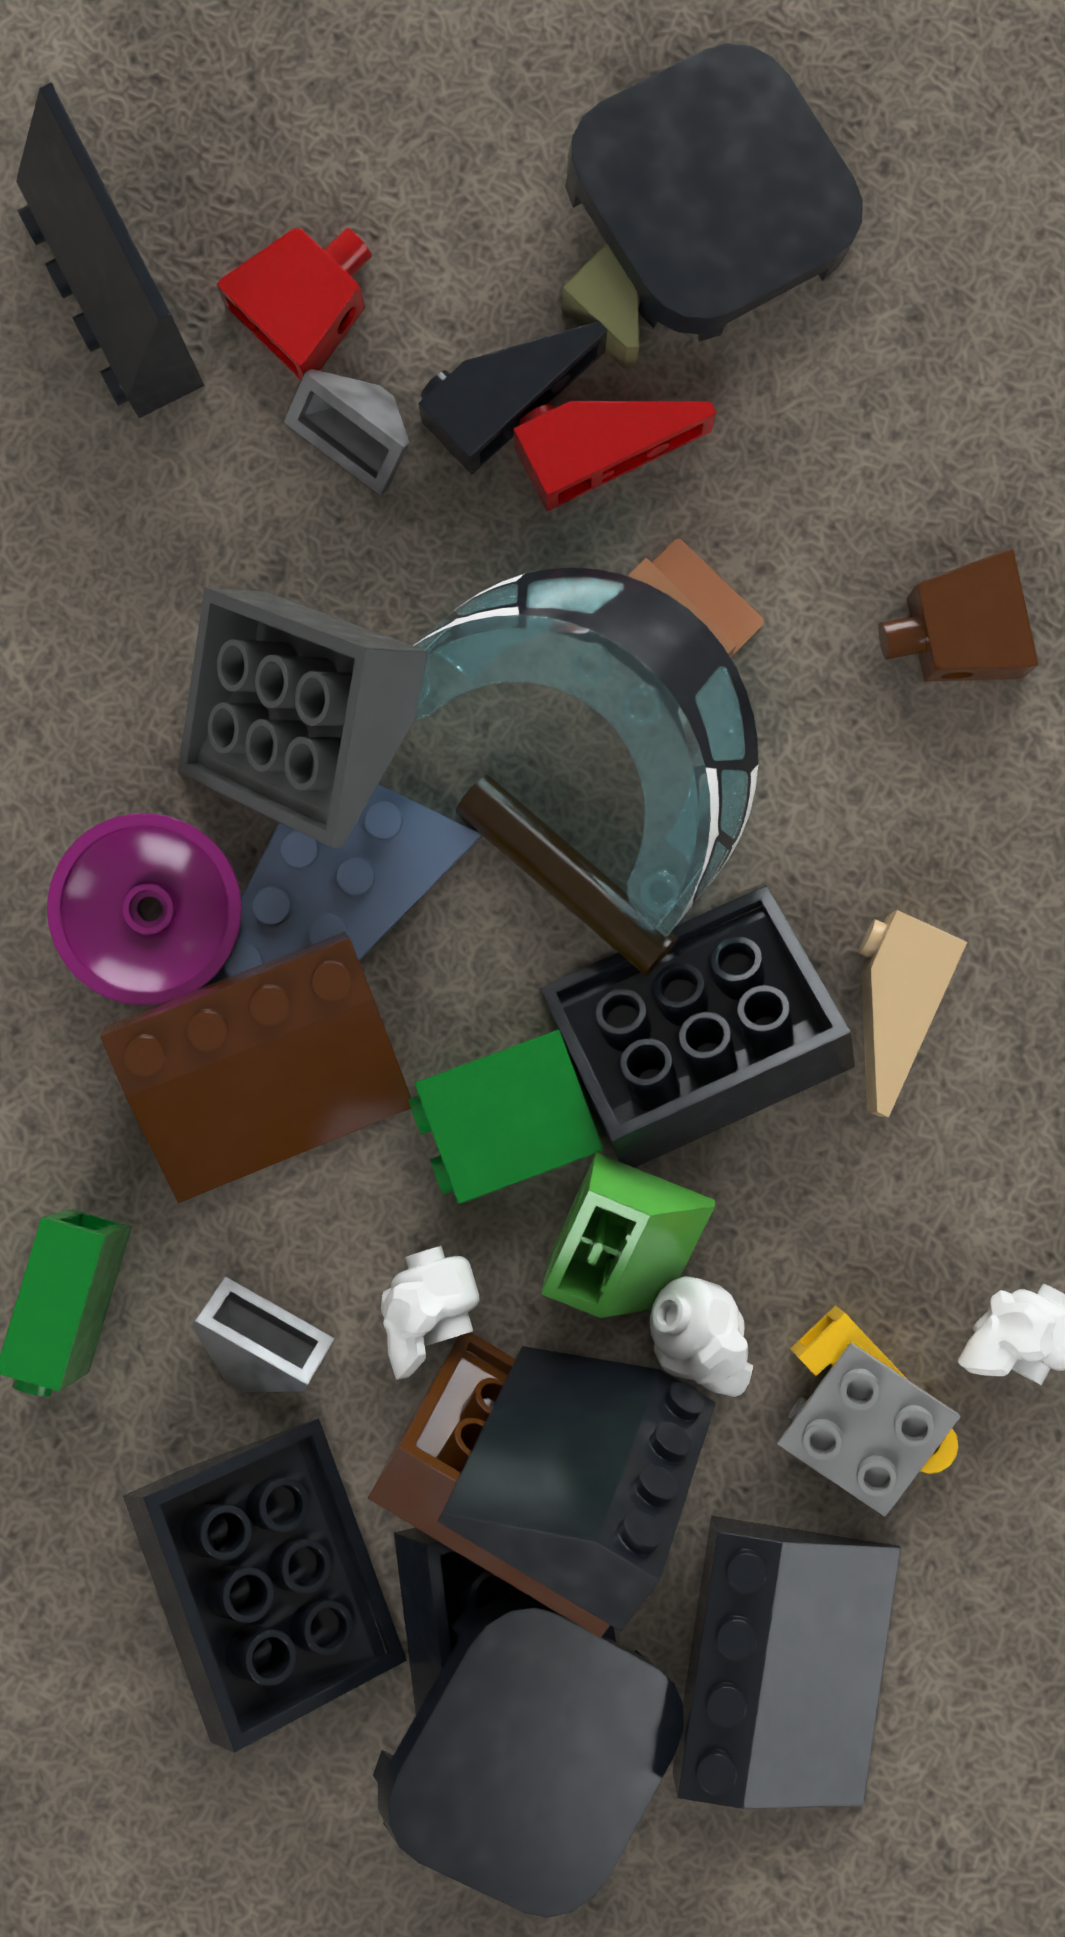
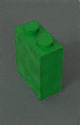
[408,1029,604,1204]
[0,1209,132,1397]

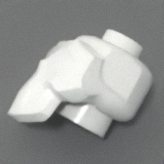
[381,1246,479,1380]
[650,1276,753,1397]
[958,1284,1065,1386]

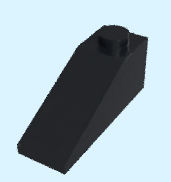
[418,321,607,475]

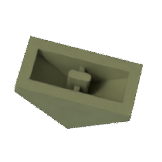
[562,243,639,369]

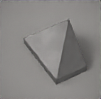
[284,369,410,496]
[192,1276,335,1392]

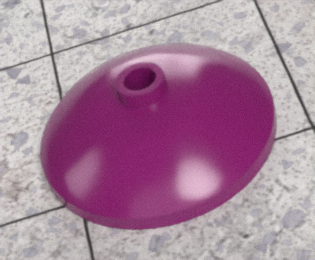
[47,813,242,1005]

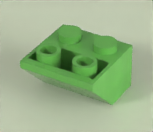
[541,1152,716,1318]

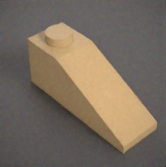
[858,910,967,1117]

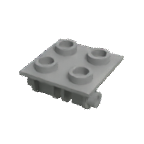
[777,1341,960,1517]

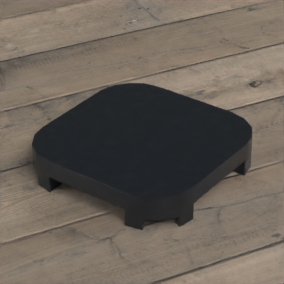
[565,43,863,342]
[373,1589,684,1918]

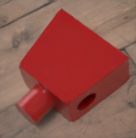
[216,228,372,381]

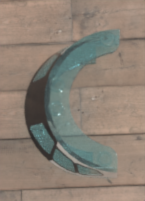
[412,567,759,937]

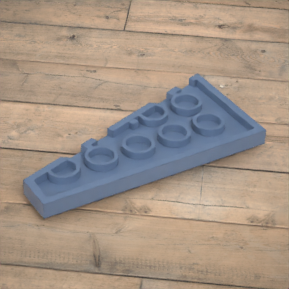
[200,784,483,989]

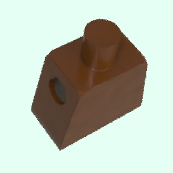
[879,549,1039,682]

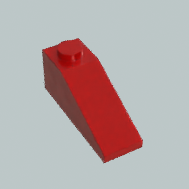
[514,401,717,512]

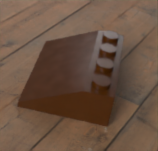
[100,931,411,1204]
[368,1332,610,1638]

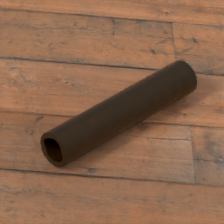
[456,775,679,975]

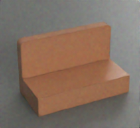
[628,539,764,675]

